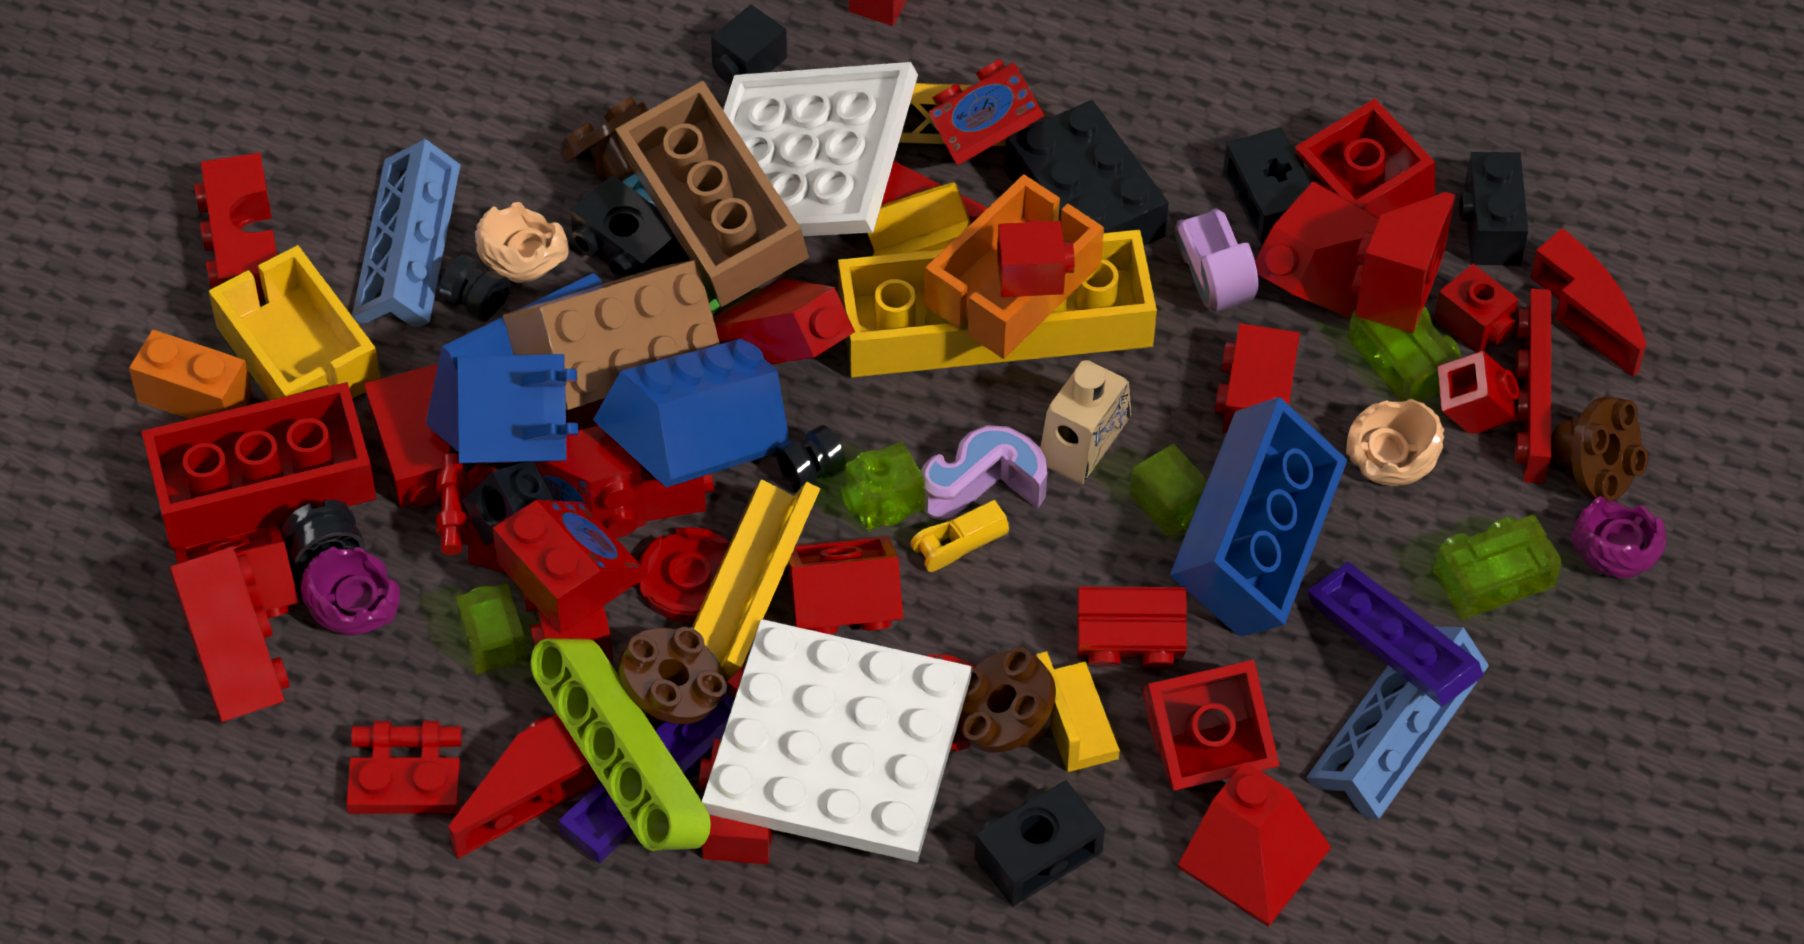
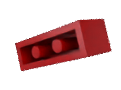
[168,546,290,722]

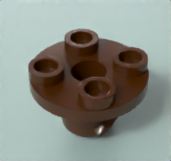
[560,96,649,182]
[1551,397,1648,501]
[619,627,727,726]
[957,647,1056,753]

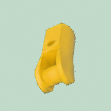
[910,500,1009,572]

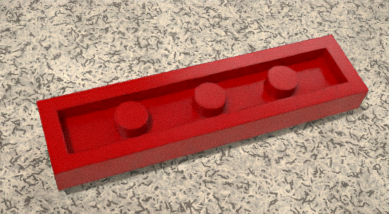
[1514,288,1551,484]

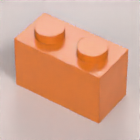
[129,329,253,419]

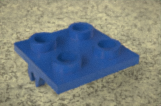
[457,354,578,464]

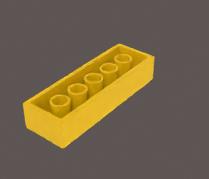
[838,230,1157,378]

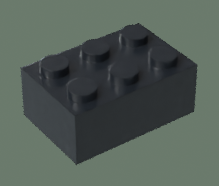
[1005,100,1169,246]

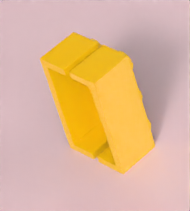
[209,245,381,400]

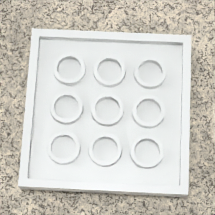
[723,62,918,236]
[702,619,972,863]

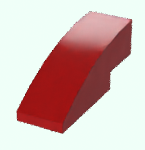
[1530,228,1647,377]

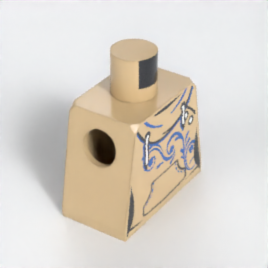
[1040,360,1131,485]

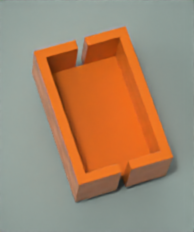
[924,174,1104,359]

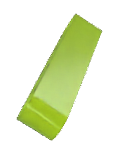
[530,638,711,851]

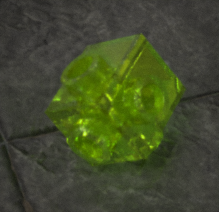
[841,441,925,531]

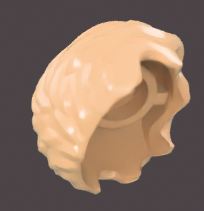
[475,202,569,283]
[1346,399,1444,486]

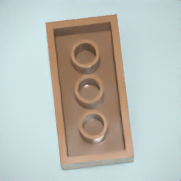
[615,81,809,307]
[503,259,720,410]

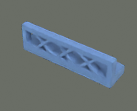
[352,139,461,327]
[1306,626,1489,819]

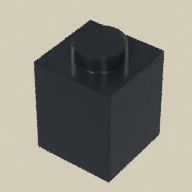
[711,4,787,83]

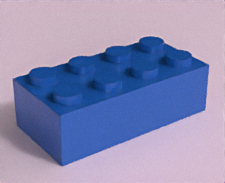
[1170,397,1347,637]

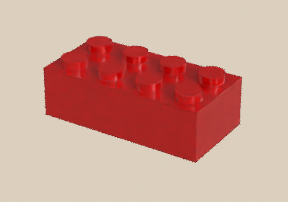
[141,382,377,550]

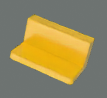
[868,182,971,256]
[1036,651,1120,772]

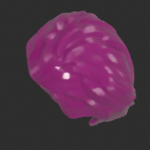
[1571,496,1667,578]
[301,547,400,635]

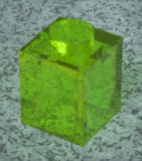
[1129,443,1207,538]
[455,583,527,674]

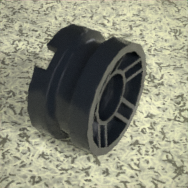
[282,500,365,576]

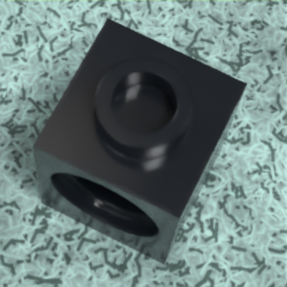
[462,462,554,546]

